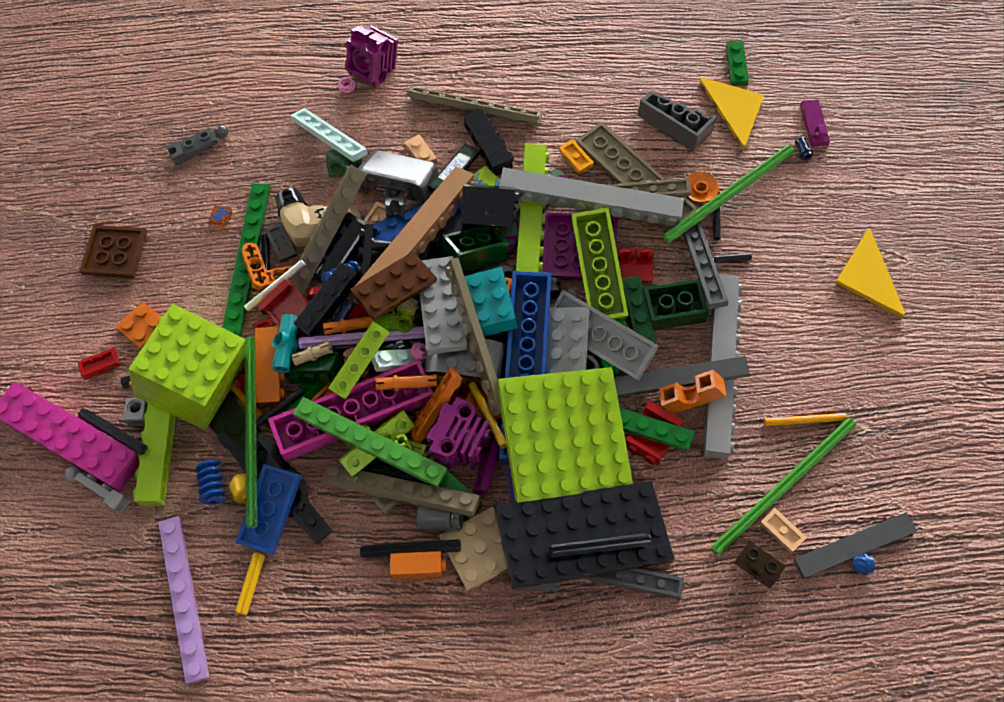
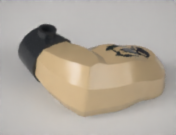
[275,188,362,247]

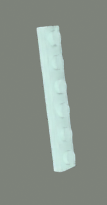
[291,108,367,162]

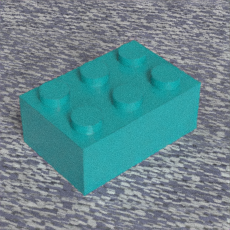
[464,266,518,337]

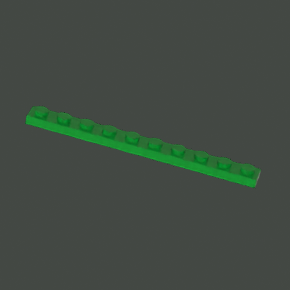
[222,183,271,337]

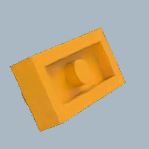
[559,139,594,175]

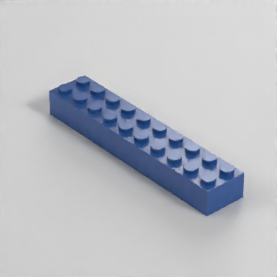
[499,271,551,465]

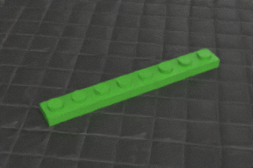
[293,397,447,488]

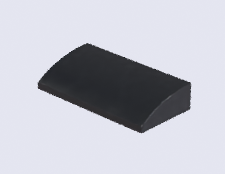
[313,212,378,282]

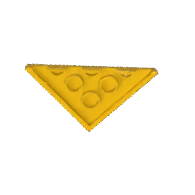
[700,77,764,149]
[835,228,905,318]

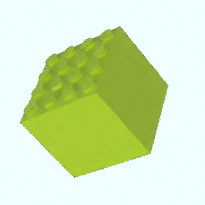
[128,303,246,431]

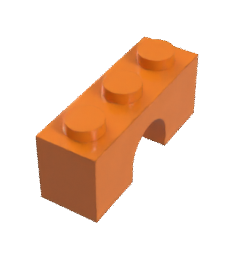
[659,370,727,414]

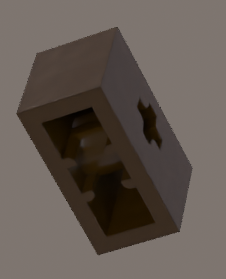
[734,540,786,588]

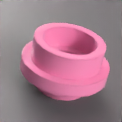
[338,77,355,93]
[411,342,427,361]

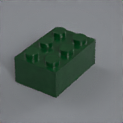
[441,225,509,273]
[643,279,709,330]

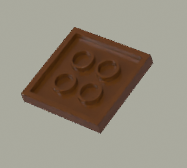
[79,225,148,278]

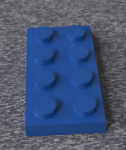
[235,464,302,555]

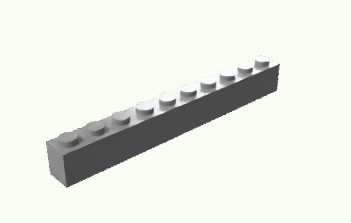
[499,167,684,226]
[703,274,742,460]

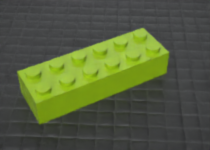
[571,207,629,321]

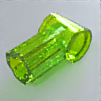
[374,309,413,333]

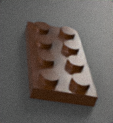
[350,252,437,321]

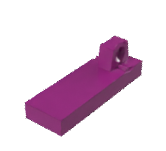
[800,99,830,147]
[472,434,500,495]

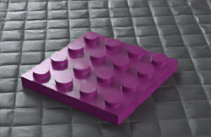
[542,212,618,280]

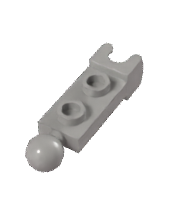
[65,466,130,514]

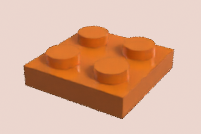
[115,301,161,350]

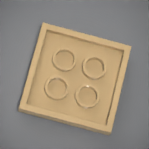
[439,507,507,592]

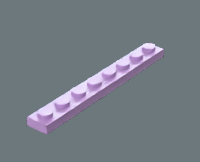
[158,516,210,685]

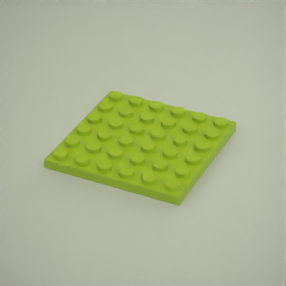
[497,367,633,503]

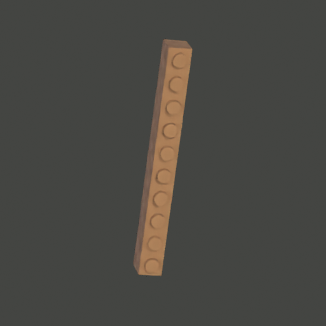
[353,166,476,305]

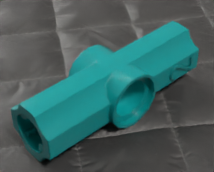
[272,314,299,373]

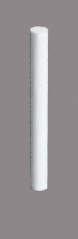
[244,260,306,311]

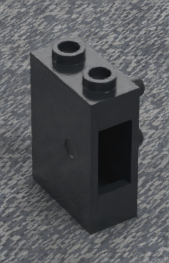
[461,184,519,227]

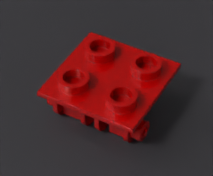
[616,247,654,282]

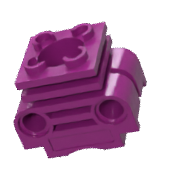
[345,25,398,88]
[426,397,492,470]

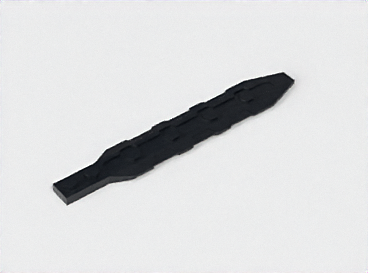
[209,391,333,544]

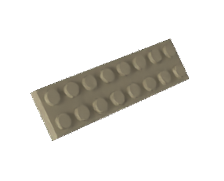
[576,122,698,231]

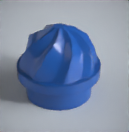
[852,553,875,575]

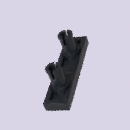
[356,223,390,278]

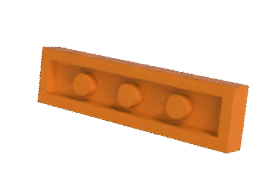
[410,367,462,443]

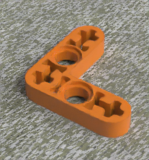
[242,243,294,291]

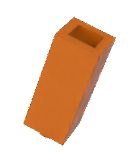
[390,551,447,579]

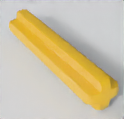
[235,552,265,615]

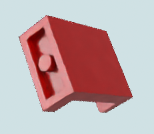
[257,279,309,338]
[625,401,684,466]

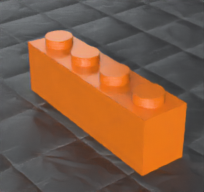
[255,326,287,407]

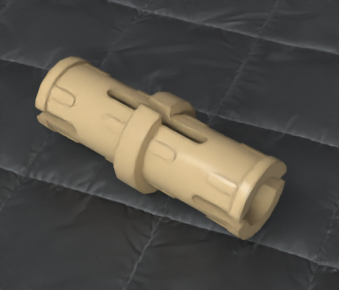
[292,341,333,366]

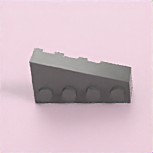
[637,91,717,150]

